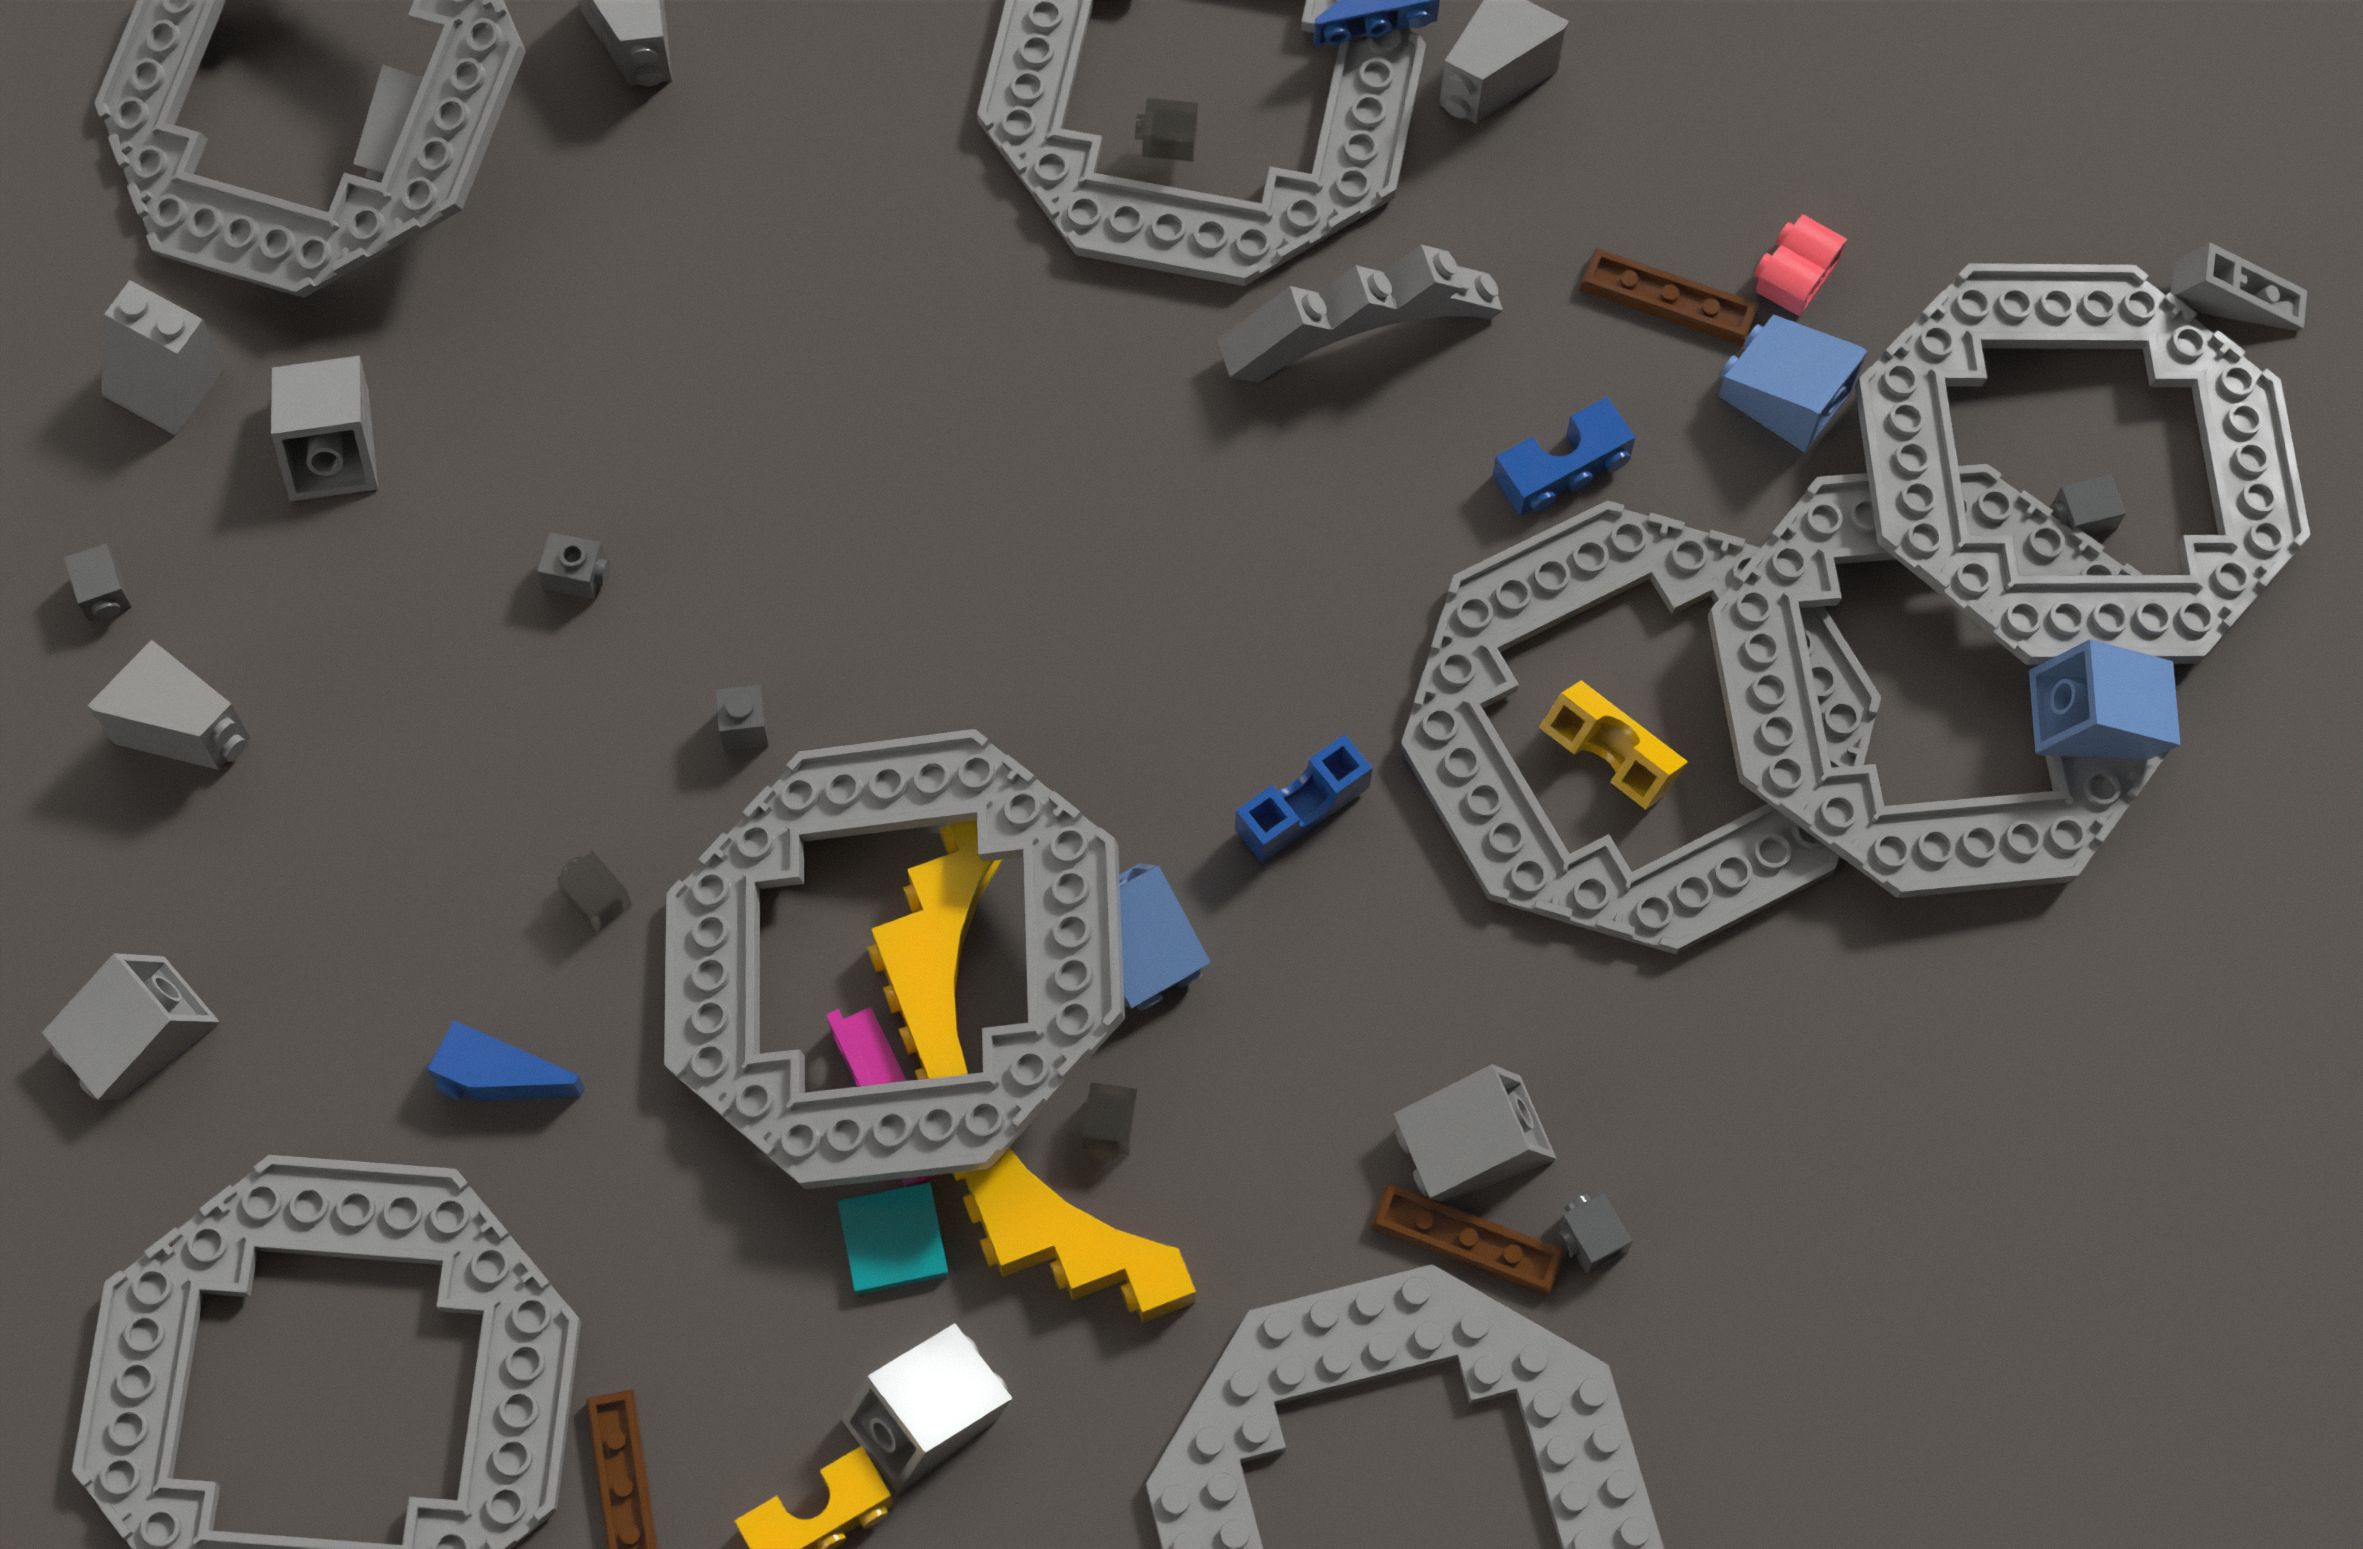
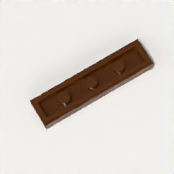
[1580,248,1759,346]
[1371,1182,1565,1297]
[586,1389,658,1549]

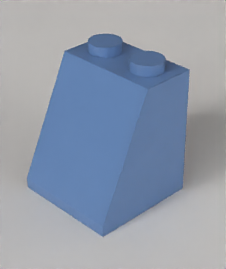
[1719,314,1868,453]
[2029,639,2181,760]
[1119,863,1211,1011]

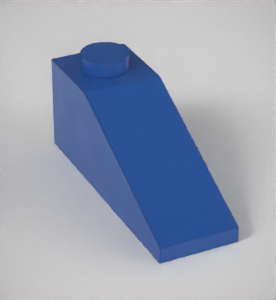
[428,1020,585,1101]

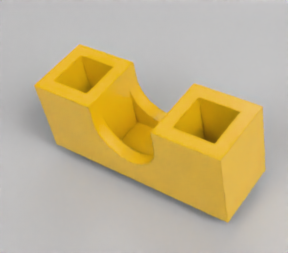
[1539,680,1688,810]
[734,1446,894,1549]

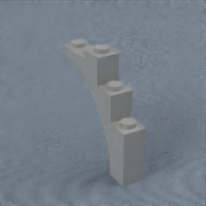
[1217,244,1503,383]

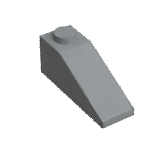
[2170,242,2307,331]

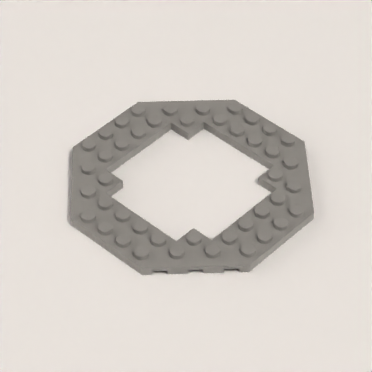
[94,0,526,298]
[977,0,1426,286]
[1855,263,2310,665]
[1708,464,2170,898]
[1400,500,1881,955]
[664,729,1125,1189]
[72,1155,581,1549]
[1146,1264,1664,1549]

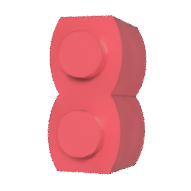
[1754,215,1847,317]

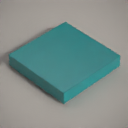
[837,1182,949,1295]

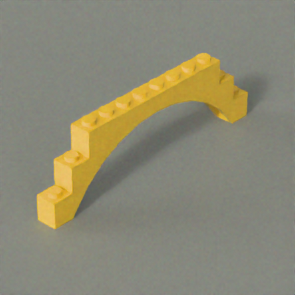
[867,820,1196,1323]

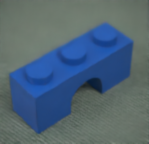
[1492,397,1636,516]
[1235,734,1373,863]

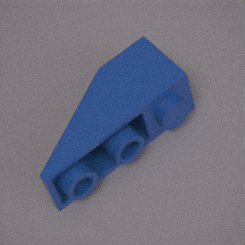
[1313,0,1440,46]

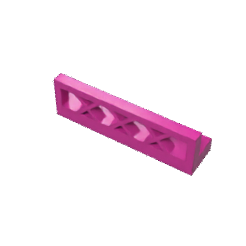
[826,1007,944,1187]

